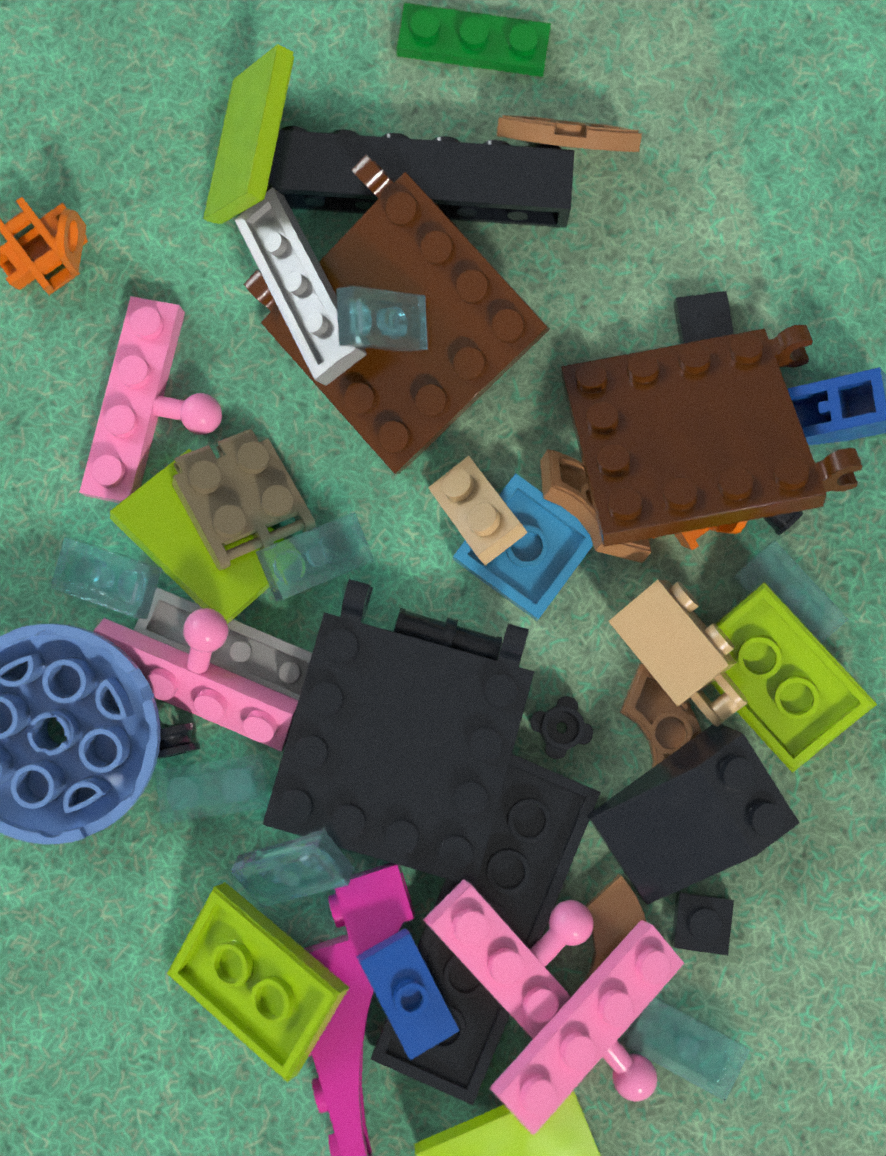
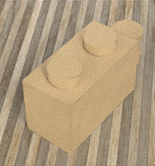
[608,579,748,727]

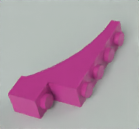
[304,863,415,1156]

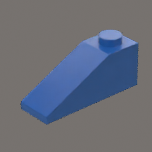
[787,367,886,445]

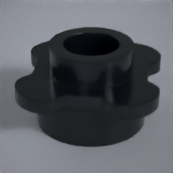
[530,696,593,759]

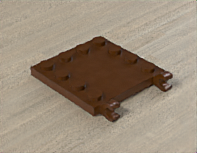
[244,154,550,474]
[561,325,863,547]

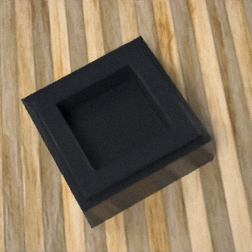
[673,291,734,344]

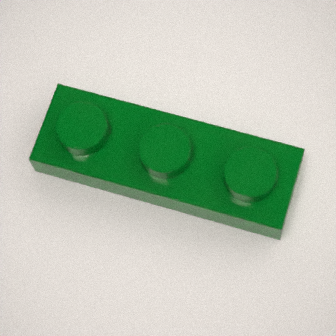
[397,2,551,77]

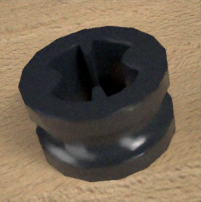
[158,723,201,759]

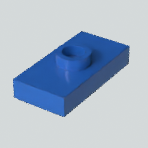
[356,928,460,1060]

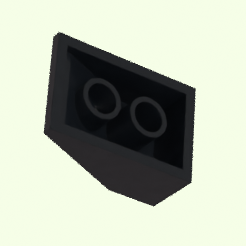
[587,724,800,905]

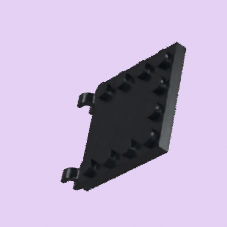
[262,579,535,887]

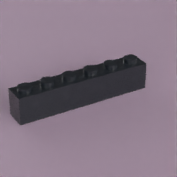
[266,126,574,228]

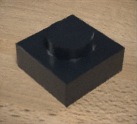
[671,891,734,956]

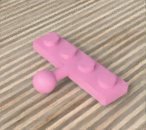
[79,296,222,503]
[94,608,298,752]
[424,879,594,1039]
[489,920,684,1135]

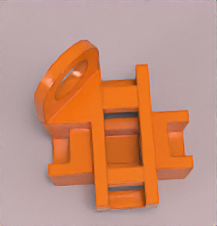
[0,197,88,296]

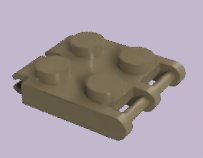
[172,429,316,571]

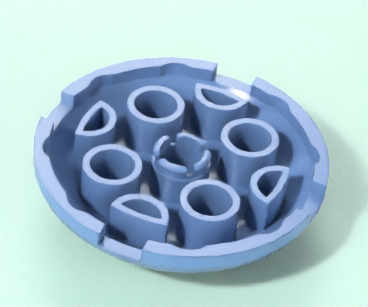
[0,623,161,844]

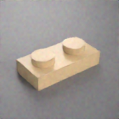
[428,456,528,566]

